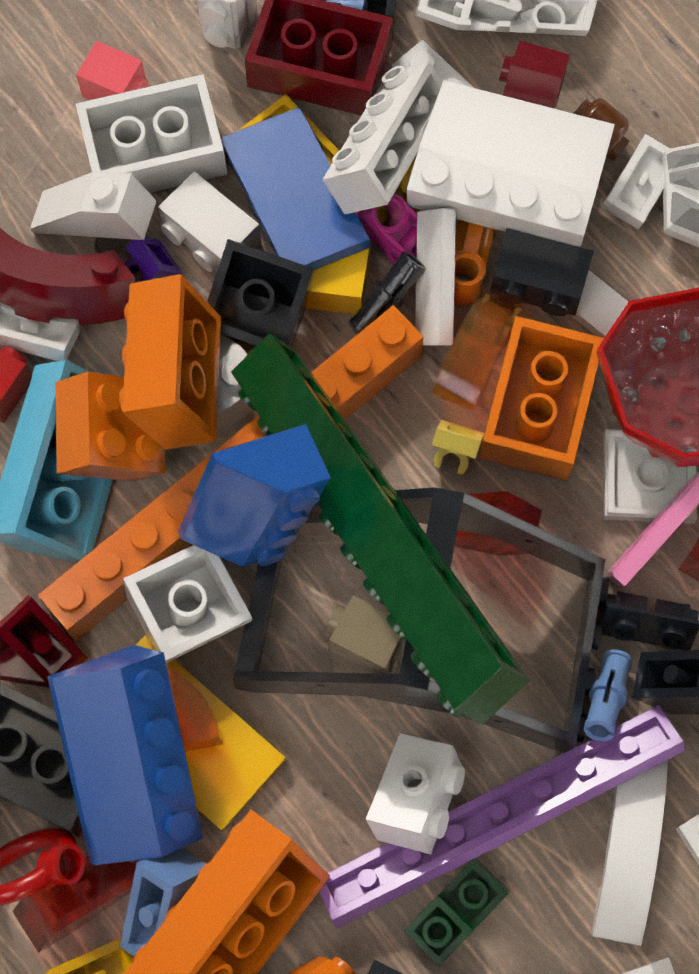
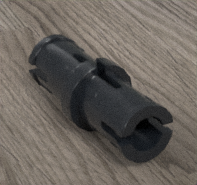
[349,251,426,333]

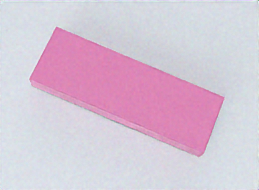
[606,473,699,587]

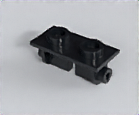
[601,590,699,650]

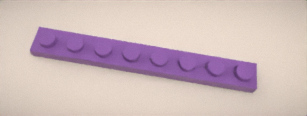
[319,705,685,928]

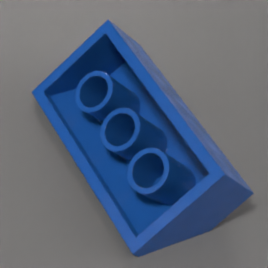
[178,424,331,567]
[47,645,203,865]

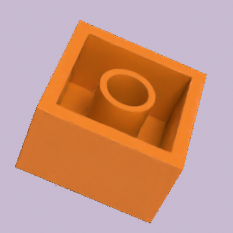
[55,371,166,481]

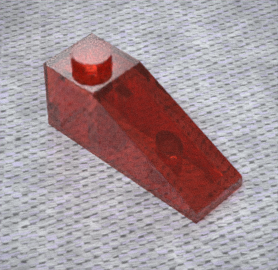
[12,856,144,953]

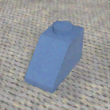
[120,848,207,956]

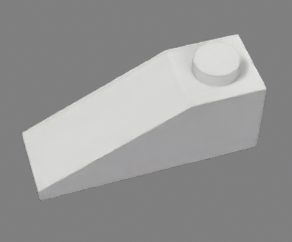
[30,172,156,240]

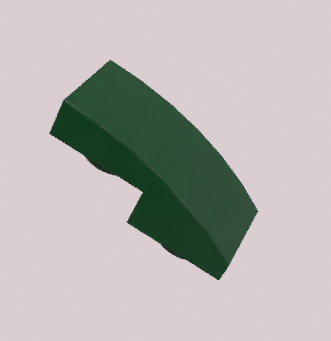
[404,858,510,967]

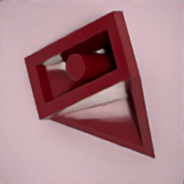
[0,595,88,688]

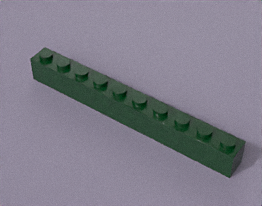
[231,333,530,724]

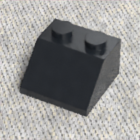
[207,239,315,348]

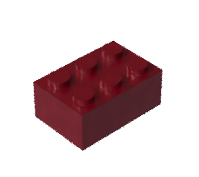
[245,0,393,116]

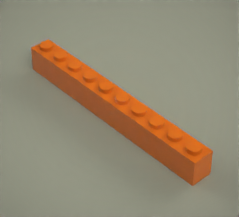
[37,305,424,642]

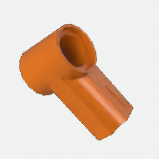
[454,220,496,306]

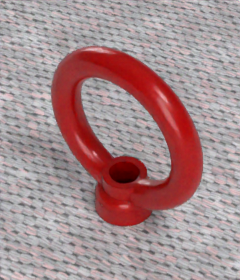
[0,828,85,906]

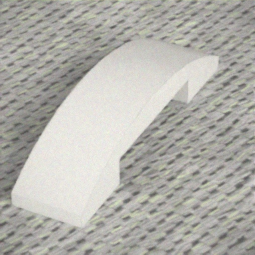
[591,760,668,946]

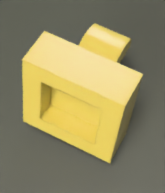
[432,420,485,475]

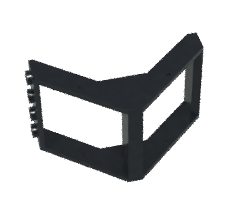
[233,487,610,753]

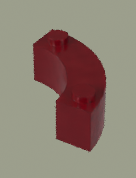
[499,41,571,109]
[0,228,135,325]

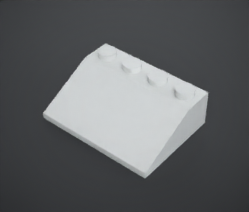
[407,80,615,247]

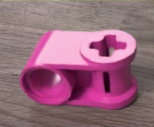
[357,194,417,265]

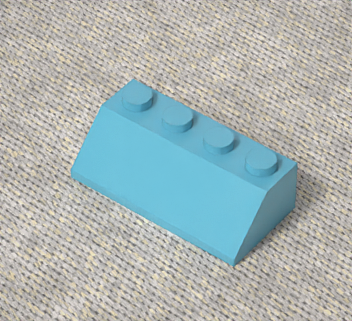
[0,359,113,563]

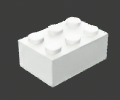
[76,74,227,193]

